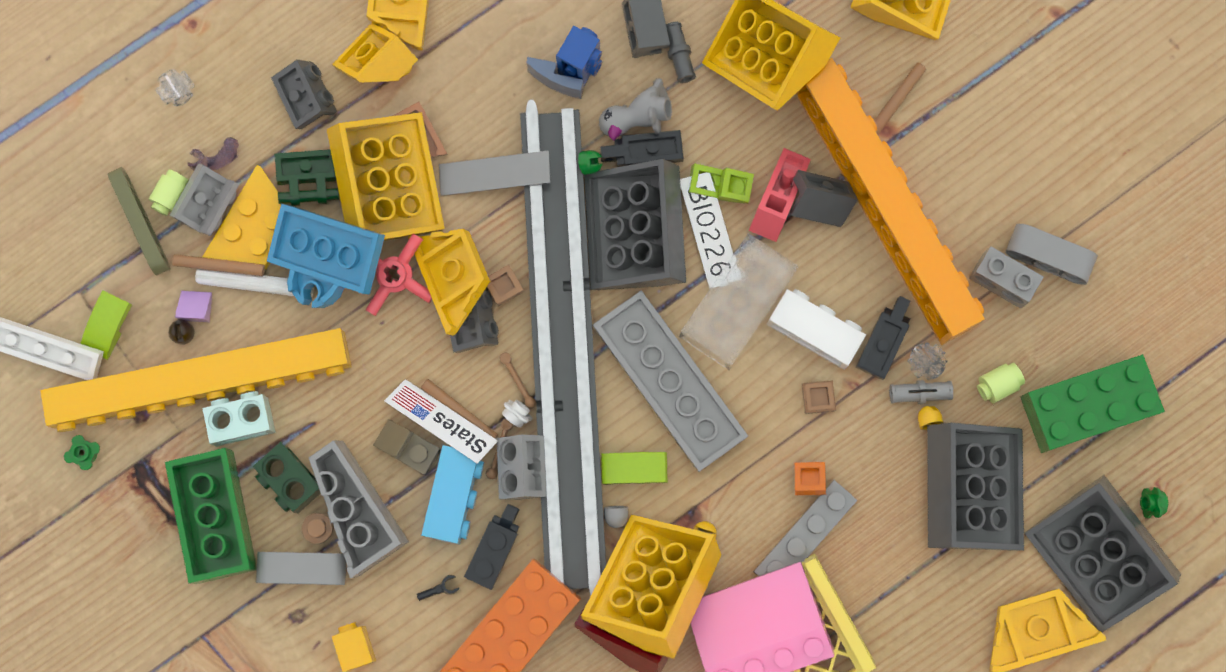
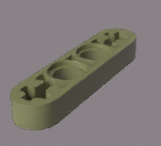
[108,167,171,276]

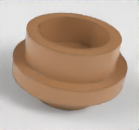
[302,513,333,544]

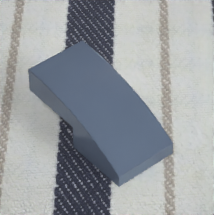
[526,57,584,99]

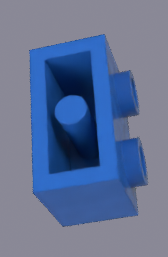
[556,25,602,86]

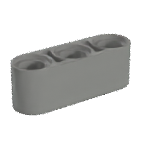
[1005,224,1098,285]
[256,552,346,585]

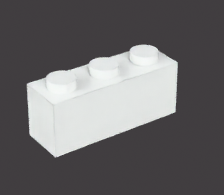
[766,289,866,370]

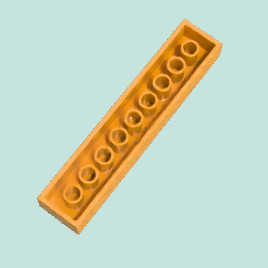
[796,58,985,346]

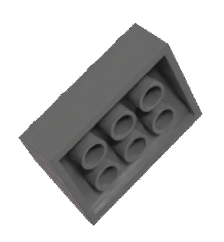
[584,159,686,290]
[927,423,1024,551]
[1025,475,1181,632]

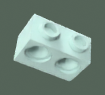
[202,391,276,447]

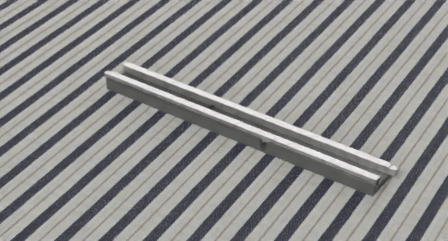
[520,100,606,594]

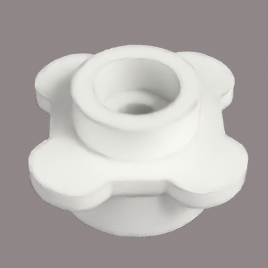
[502,400,532,428]

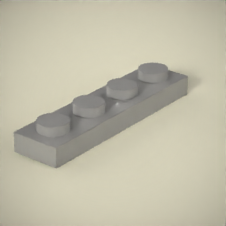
[753,480,857,576]

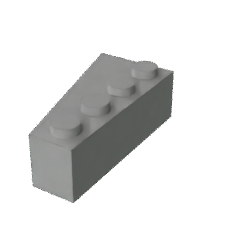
[309,440,409,579]

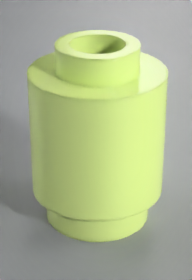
[149,169,189,216]
[977,363,1025,404]

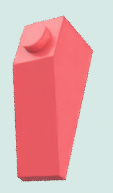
[749,148,811,242]

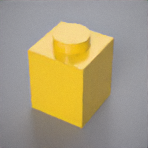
[331,622,376,672]

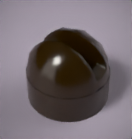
[168,320,195,345]

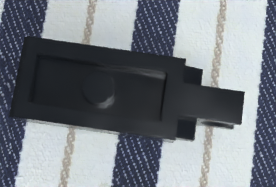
[600,130,684,167]
[856,296,911,380]
[464,504,520,590]

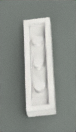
[0,317,104,380]

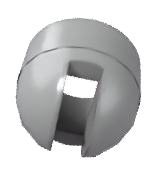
[604,506,628,528]

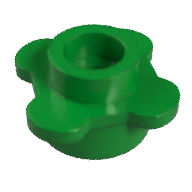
[64,435,100,470]
[1140,487,1168,518]

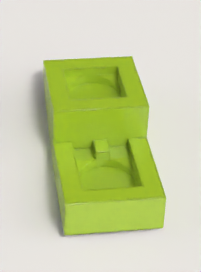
[689,163,754,204]
[80,290,132,360]
[601,452,668,485]

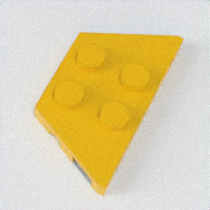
[366,0,429,51]
[202,165,281,269]
[408,229,490,336]
[989,589,1106,672]

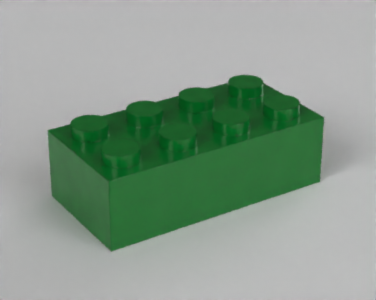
[1020,354,1165,453]
[165,448,257,584]

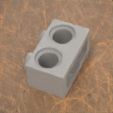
[969,246,1043,308]
[497,434,547,500]

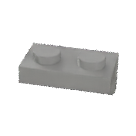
[169,163,239,236]

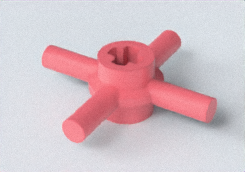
[365,233,432,316]

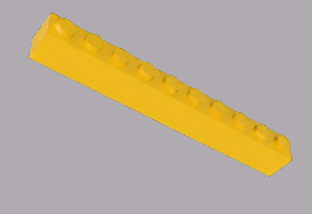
[40,328,352,432]

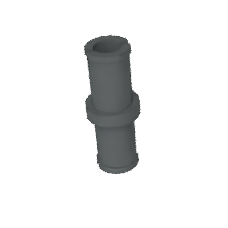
[666,21,696,83]

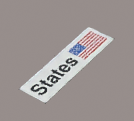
[384,379,498,464]

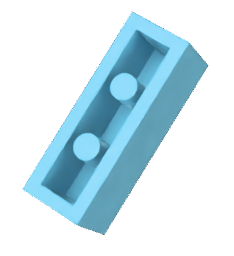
[421,445,484,544]

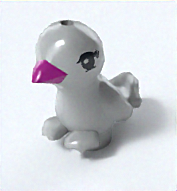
[599,78,672,140]

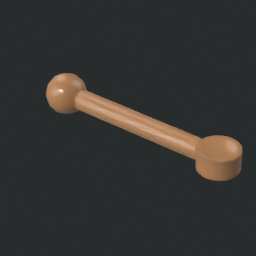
[500,352,536,409]
[486,419,513,479]

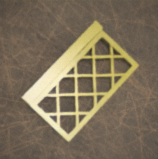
[794,554,876,672]

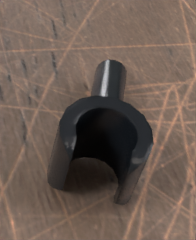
[417,575,459,601]

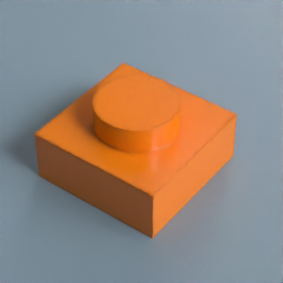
[794,462,826,495]

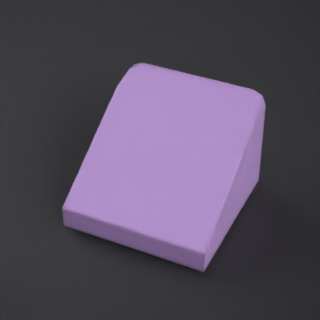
[175,291,212,322]

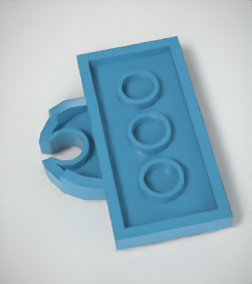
[267,204,385,308]

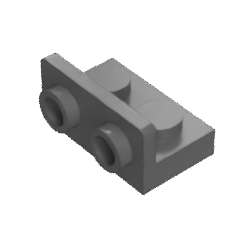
[271,59,337,129]
[450,287,499,353]

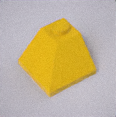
[332,23,418,83]

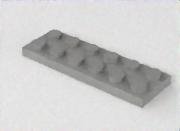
[593,290,748,472]

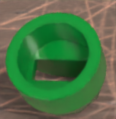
[578,150,603,175]

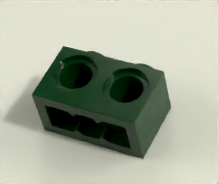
[253,442,321,514]

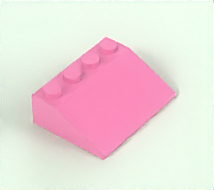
[690,561,834,672]

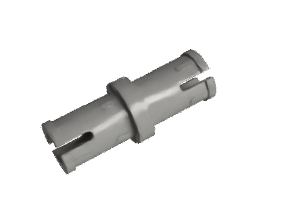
[889,380,953,404]

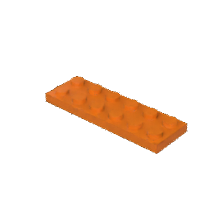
[440,559,581,672]

